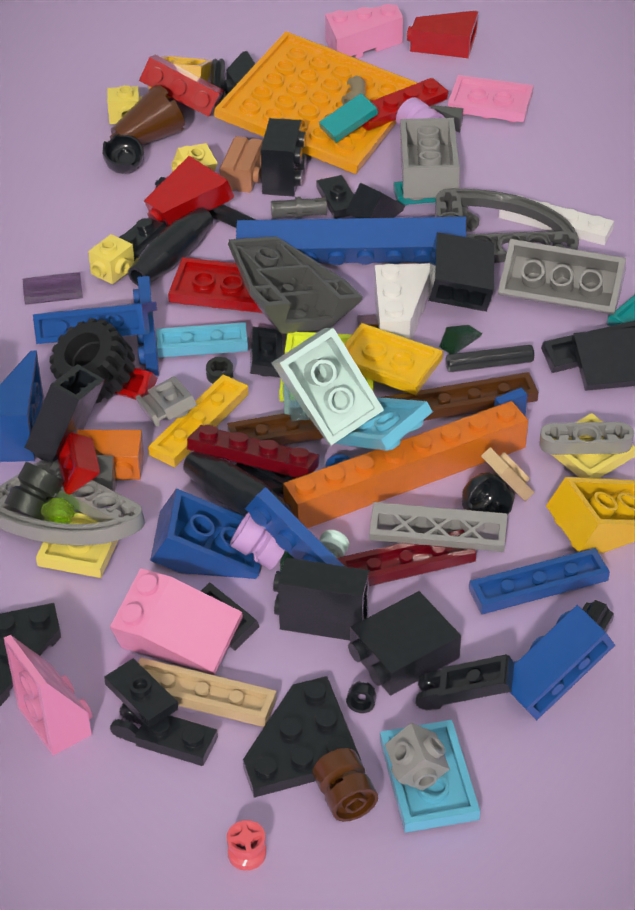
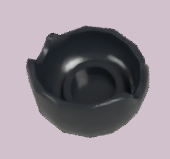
[102,134,144,174]
[462,472,514,516]

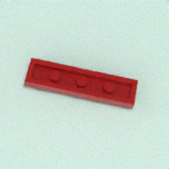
[361,78,449,131]

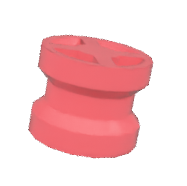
[227,820,266,870]

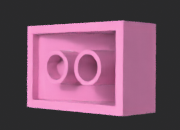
[110,568,243,675]
[4,635,93,755]

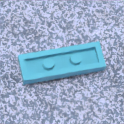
[156,322,248,357]

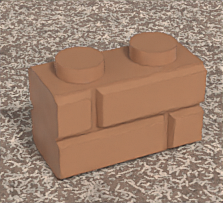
[219,136,263,193]

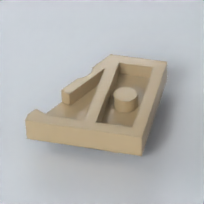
[481,447,535,502]

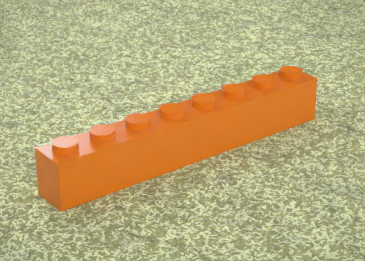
[283,401,528,529]

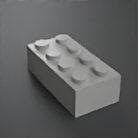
[400,118,460,200]

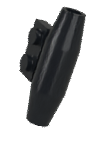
[119,207,213,286]
[183,451,297,517]

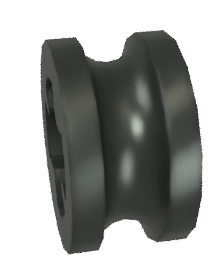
[206,357,233,384]

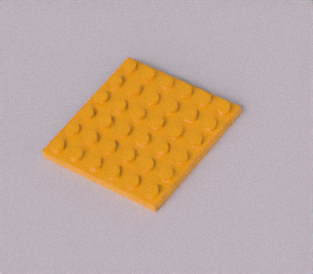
[214,31,418,174]

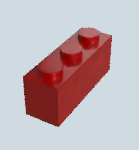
[139,54,224,117]

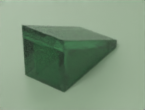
[439,325,482,354]

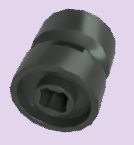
[4,462,64,520]

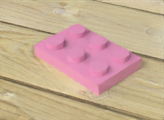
[448,75,534,122]

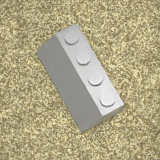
[498,239,626,315]

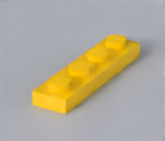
[148,374,249,468]

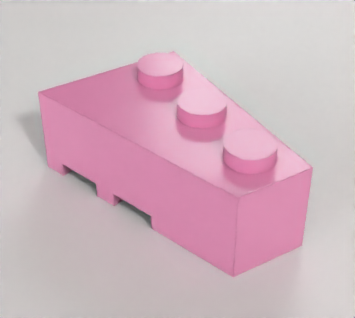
[325,4,403,59]

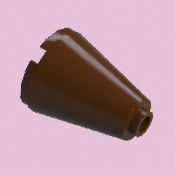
[110,84,185,146]

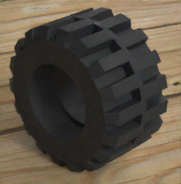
[49,319,135,403]

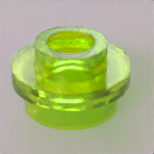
[41,498,75,524]

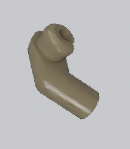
[341,76,366,105]

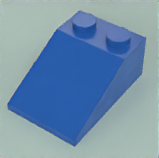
[0,350,44,462]
[150,488,261,579]

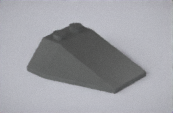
[228,236,363,334]

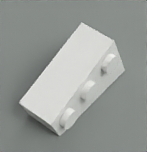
[374,263,430,340]

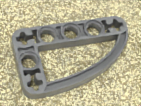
[0,460,145,545]

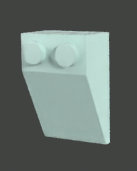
[272,328,384,445]

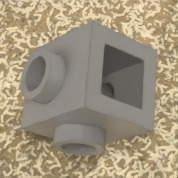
[385,723,450,791]

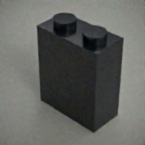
[428,232,494,312]
[24,364,105,463]
[273,558,369,641]
[348,591,461,696]

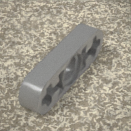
[539,422,634,455]

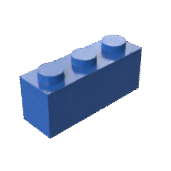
[510,605,616,721]

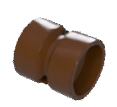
[313,748,378,822]

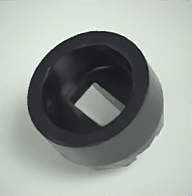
[346,681,376,713]

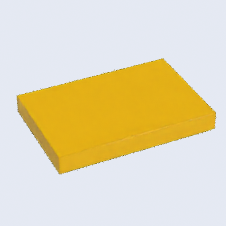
[344,323,443,395]

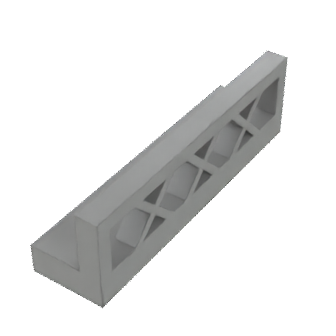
[369,502,507,552]

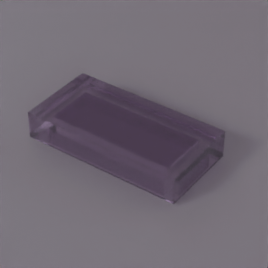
[22,272,83,305]

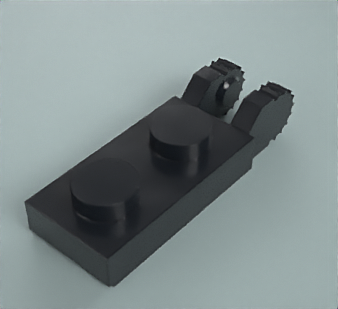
[415,654,514,711]
[110,703,218,766]

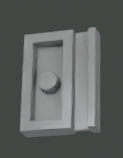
[135,376,197,427]

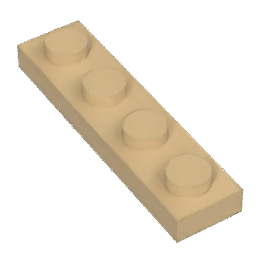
[138,658,277,727]

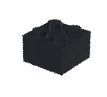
[261,118,307,197]

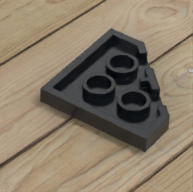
[0,603,61,706]
[243,676,361,798]

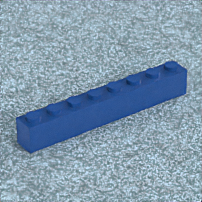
[236,217,466,265]

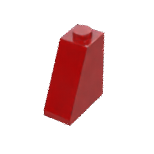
[407,11,478,59]
[144,156,234,227]

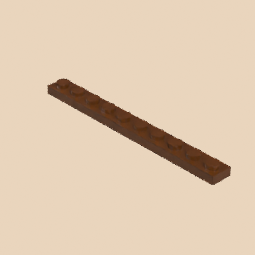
[227,372,539,445]

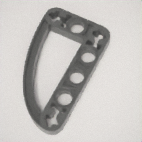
[435,189,579,263]

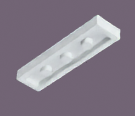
[499,195,614,245]

